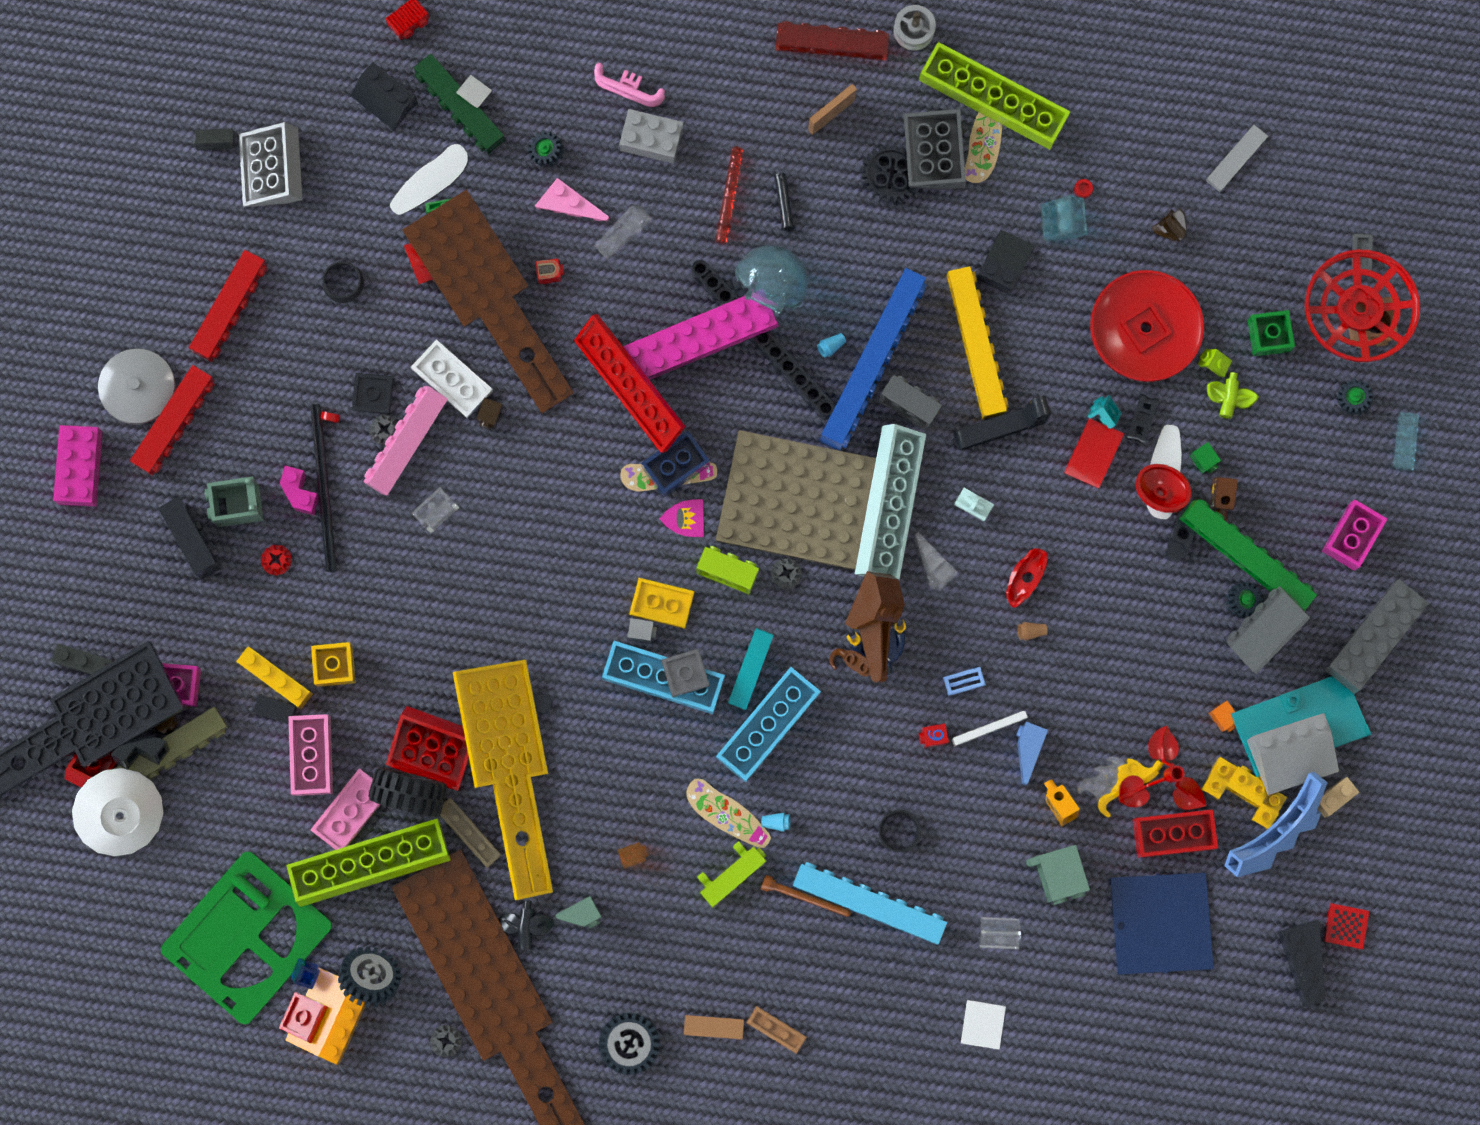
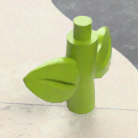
[1207,372,1259,419]

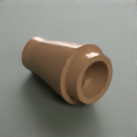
[1018,622,1047,641]

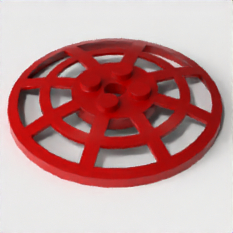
[1305,249,1420,362]

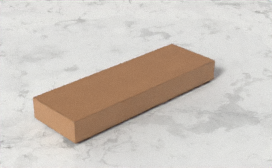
[746,1006,807,1054]
[684,1015,744,1039]

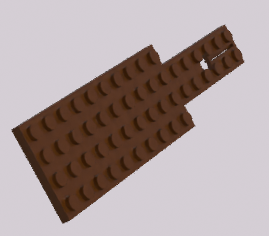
[391,849,585,1125]

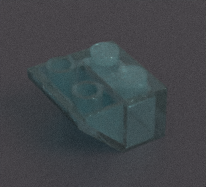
[1040,195,1087,241]

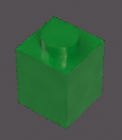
[1190,442,1221,474]

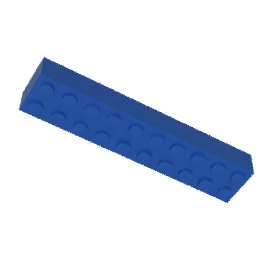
[820,268,927,451]

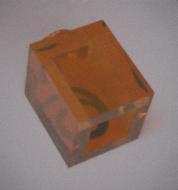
[618,842,648,869]

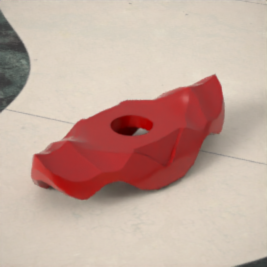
[1006,548,1048,608]

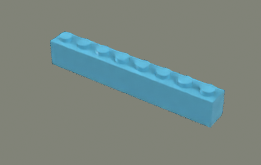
[792,862,947,945]

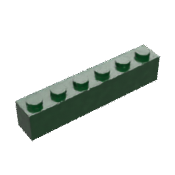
[414,53,505,155]

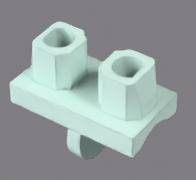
[954,488,994,521]

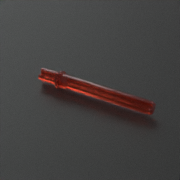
[715,146,743,245]

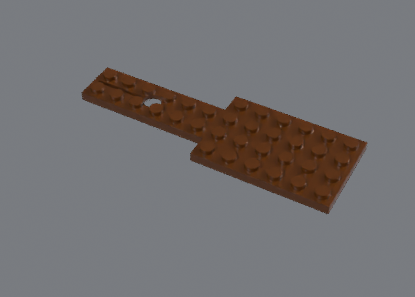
[402,189,574,413]

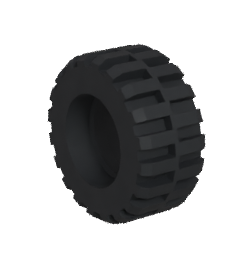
[368,767,447,817]

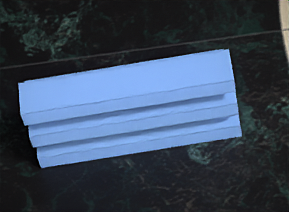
[943,667,986,696]

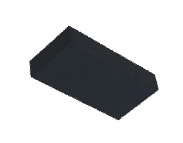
[252,694,296,725]

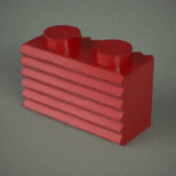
[385,0,430,41]

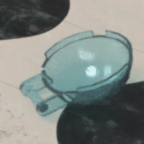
[735,245,808,315]

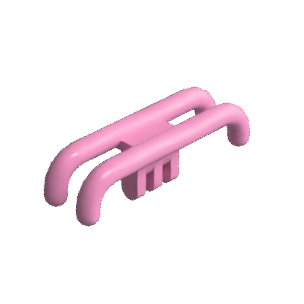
[594,63,665,107]

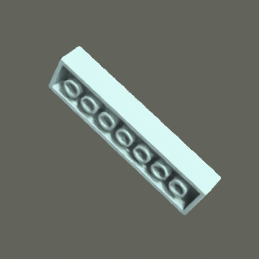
[855,424,926,579]

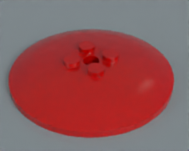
[1090,270,1204,382]

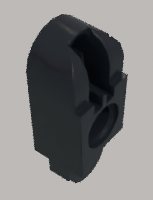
[1165,505,1196,562]

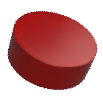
[1074,179,1093,199]
[321,412,341,423]

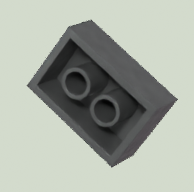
[879,375,942,432]

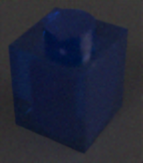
[291,958,320,989]

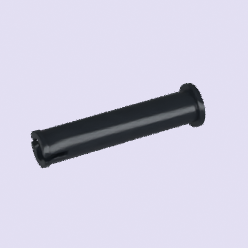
[774,173,795,231]

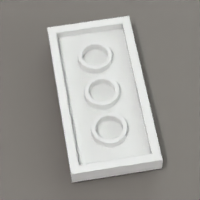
[411,340,493,418]

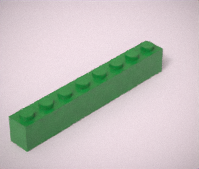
[1179,500,1317,610]

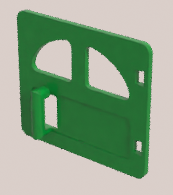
[161,852,332,1024]

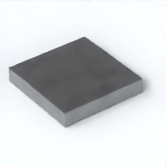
[661,649,710,698]

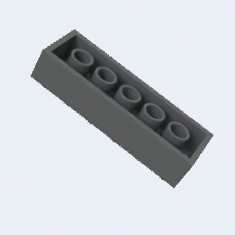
[1324,579,1429,694]

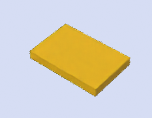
[629,578,695,629]

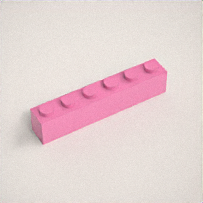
[364,386,448,496]

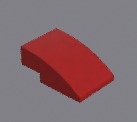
[1064,418,1124,489]

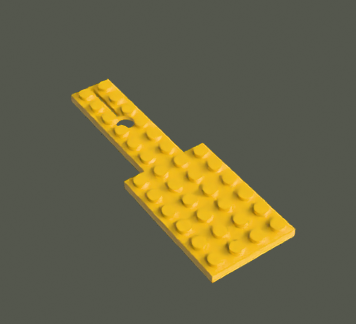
[453,660,553,900]

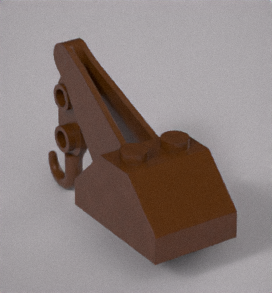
[829,571,905,683]

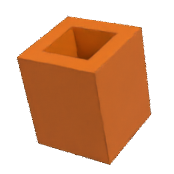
[1209,701,1236,732]

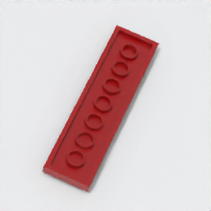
[574,314,686,453]

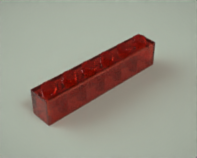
[775,21,889,61]

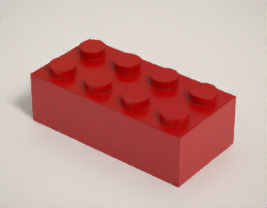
[1132,810,1218,858]

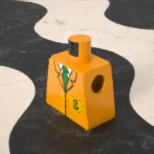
[1042,779,1080,827]

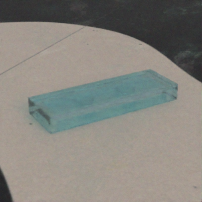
[1393,412,1419,471]

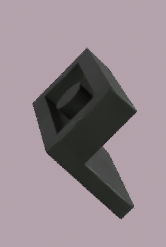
[193,128,235,151]

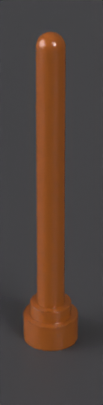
[760,875,851,917]

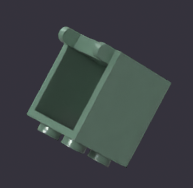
[205,476,264,527]
[1026,845,1090,905]

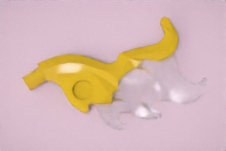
[1078,757,1163,818]

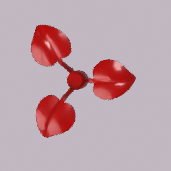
[1118,726,1206,810]

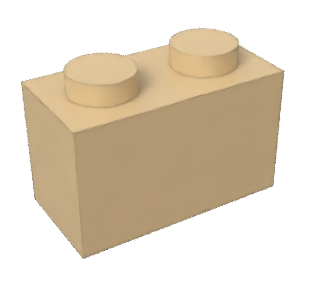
[1318,777,1359,818]

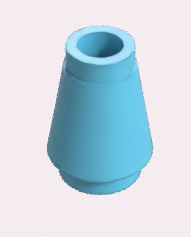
[817,333,846,358]
[762,812,790,832]

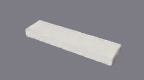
[952,711,1028,747]

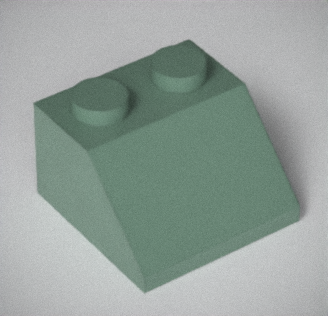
[555,896,602,929]

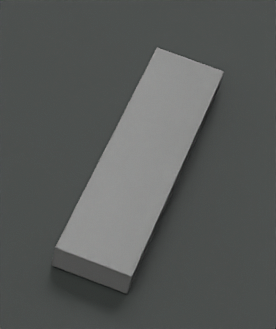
[1206,125,1268,192]

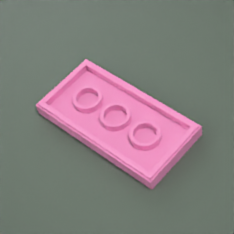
[311,768,381,850]

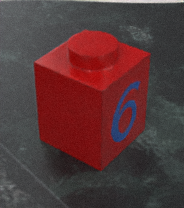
[919,723,949,748]

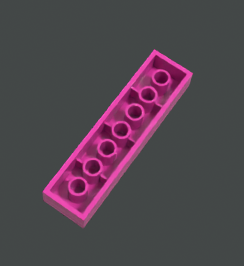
[623,289,779,380]

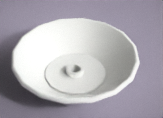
[72,768,163,856]

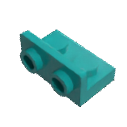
[1088,395,1122,429]

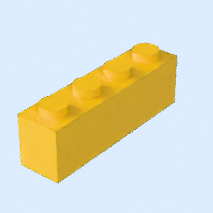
[236,646,313,709]

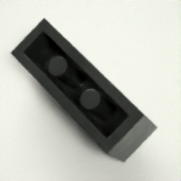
[51,643,113,675]

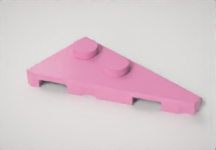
[535,178,609,221]

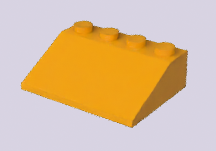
[286,967,365,1065]

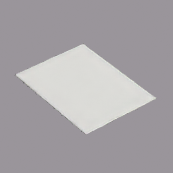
[456,75,492,108]

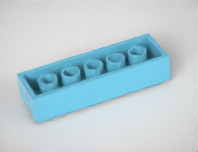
[602,641,725,714]
[716,667,821,783]

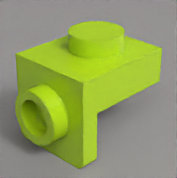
[1198,349,1232,377]

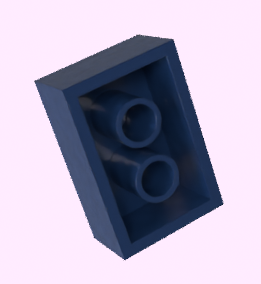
[641,431,710,498]

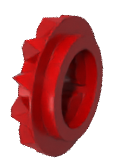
[261,545,292,575]

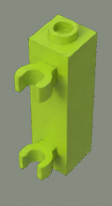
[697,841,766,908]

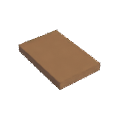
[808,84,857,135]

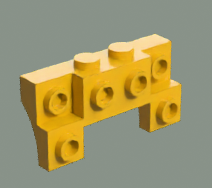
[1201,757,1287,830]

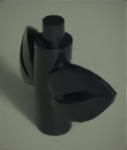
[498,901,554,949]

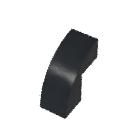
[111,737,170,770]

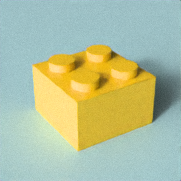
[311,642,356,687]

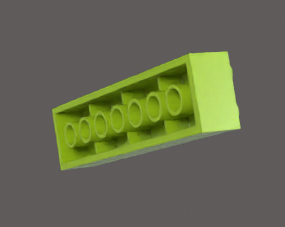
[919,42,1070,150]
[286,818,451,907]

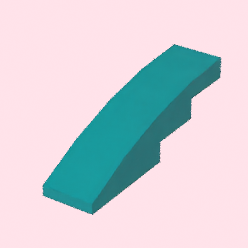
[728,628,774,710]

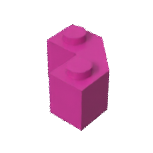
[280,466,319,515]

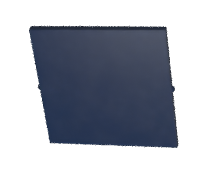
[1110,873,1214,975]

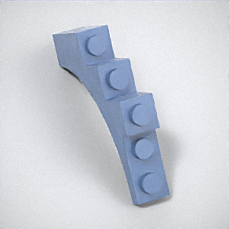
[1225,772,1327,877]

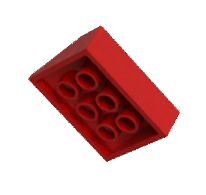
[386,706,470,791]

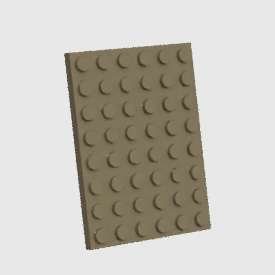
[716,430,876,570]

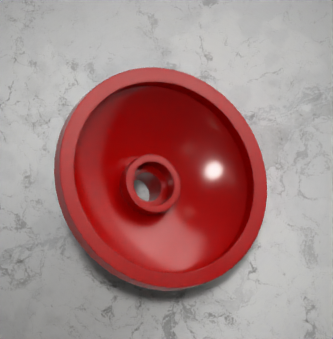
[1135,464,1191,513]

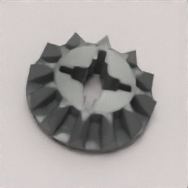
[369,415,398,445]
[771,558,802,589]
[430,1025,462,1057]

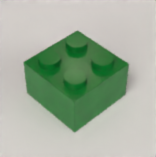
[1247,310,1295,357]

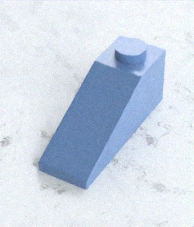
[1016,722,1048,786]

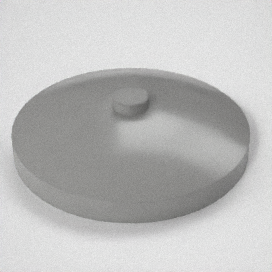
[98,349,176,425]

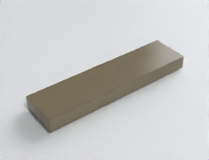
[440,798,502,868]

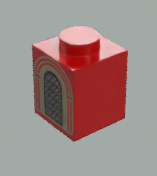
[536,259,564,284]

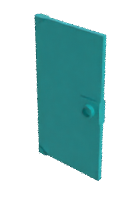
[1231,676,1371,778]

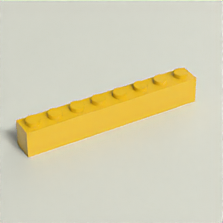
[947,266,1008,419]

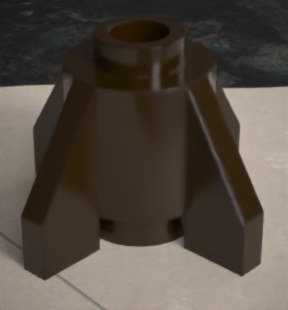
[1151,208,1187,242]

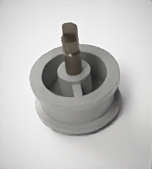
[893,5,936,51]

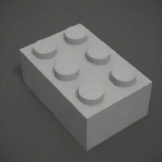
[619,109,683,164]

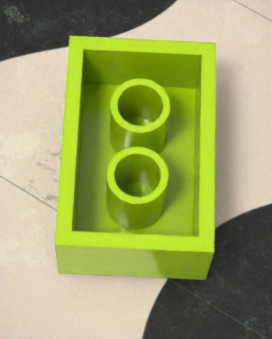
[696,546,759,595]

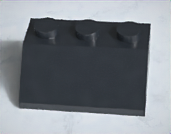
[351,62,418,131]

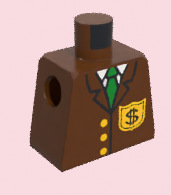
[1211,477,1238,521]

